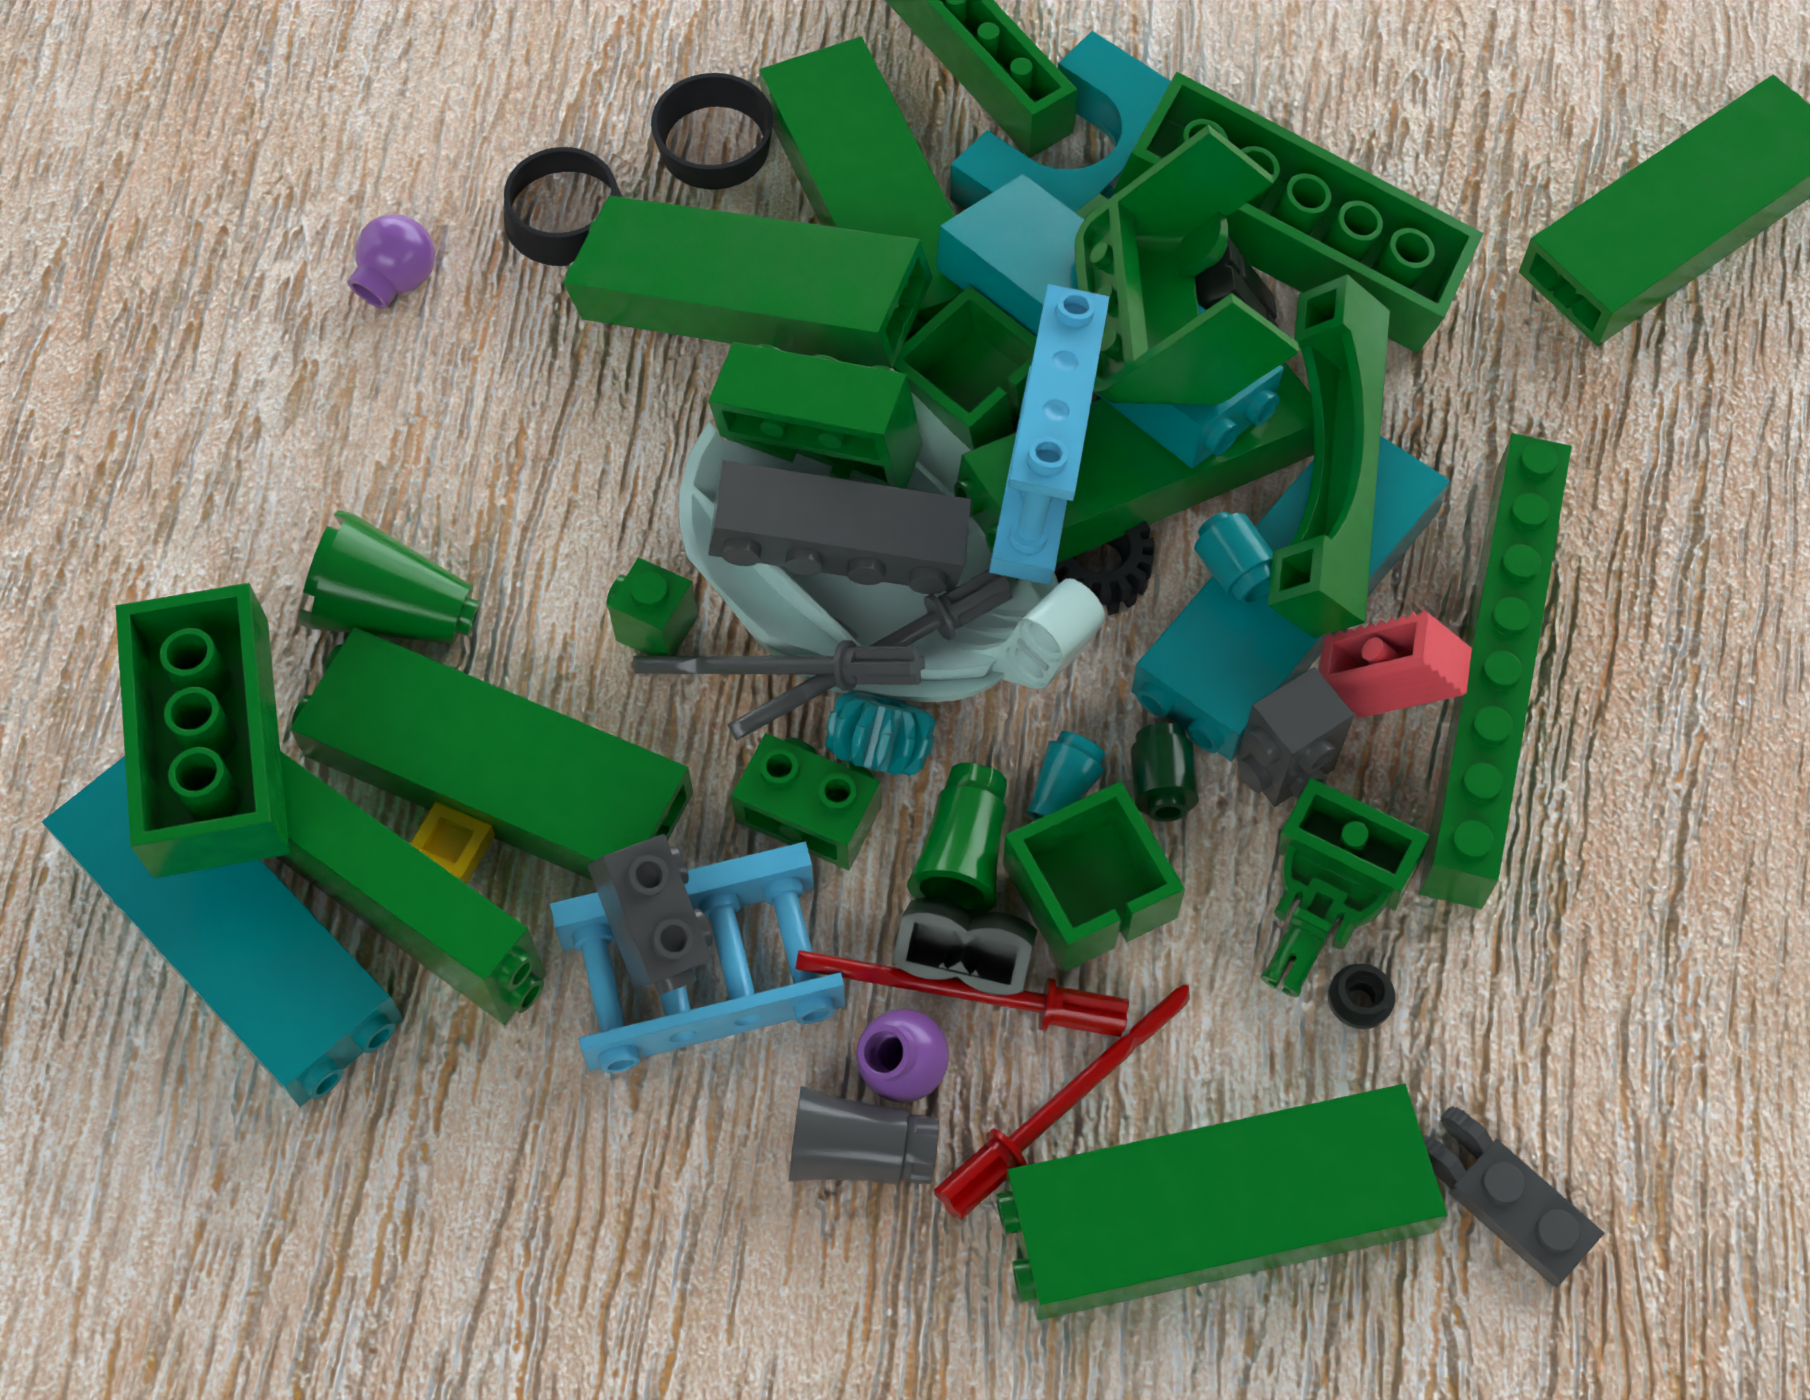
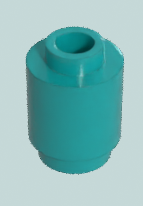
[1194,511,1273,606]

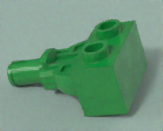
[1260,777,1430,998]

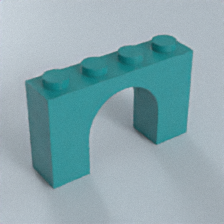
[950,31,1171,212]

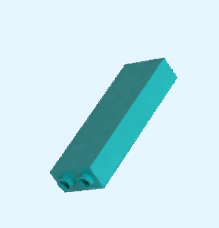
[936,174,1284,469]
[1131,435,1451,762]
[42,756,403,1107]

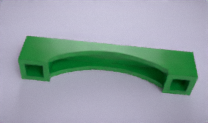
[1268,274,1390,638]

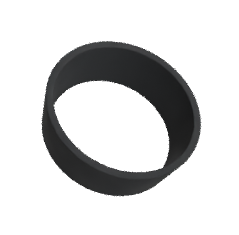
[651,73,773,190]
[504,147,622,266]

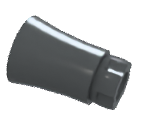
[788,1086,939,1185]

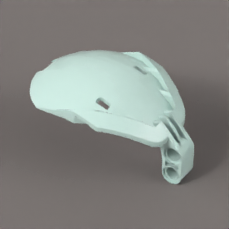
[679,392,1105,702]

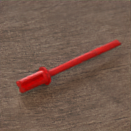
[795,950,1129,1037]
[934,984,1190,1220]

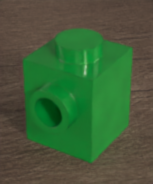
[606,557,698,656]

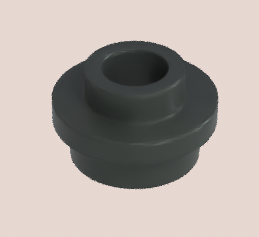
[1328,964,1395,1029]

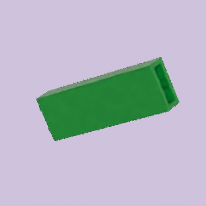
[759,36,963,343]
[1519,74,1810,347]
[563,195,933,369]
[954,362,1314,580]
[290,627,693,881]
[275,752,546,1025]
[996,1083,1448,1321]

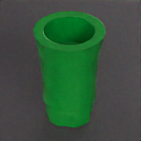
[907,762,1007,915]

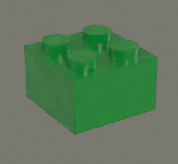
[893,285,1037,450]
[1003,781,1185,973]

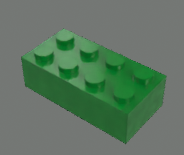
[115,583,290,878]

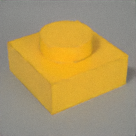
[410,801,495,884]

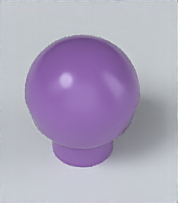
[347,214,435,309]
[856,1009,949,1103]

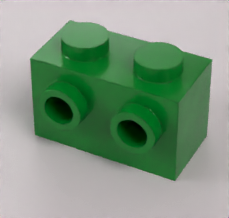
[731,733,881,871]

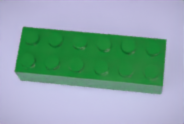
[1113,71,1484,354]

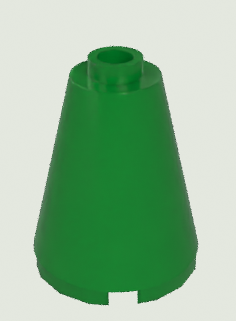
[299,510,481,644]

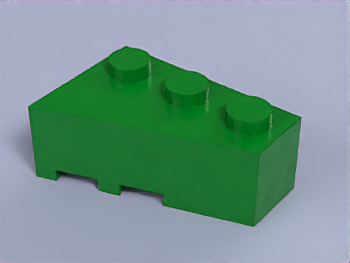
[708,342,923,489]

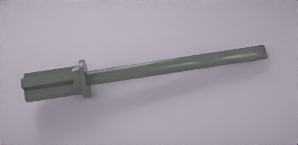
[727,569,1013,741]
[633,640,925,691]

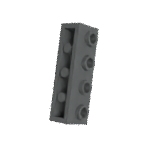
[708,460,971,594]

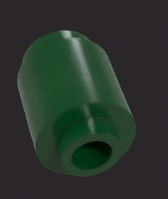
[1130,723,1199,822]

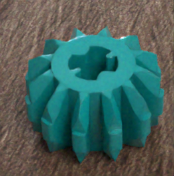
[825,691,936,776]

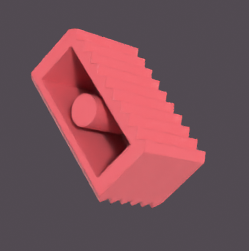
[1319,609,1472,718]

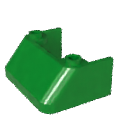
[1074,125,1300,406]

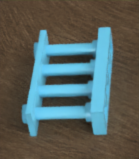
[989,284,1110,585]
[550,841,846,1073]

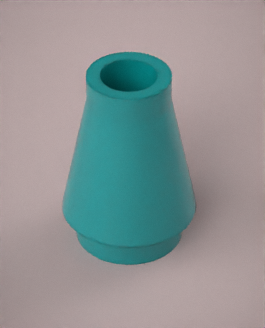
[1026,731,1106,820]

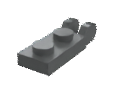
[1423,1106,1605,1288]

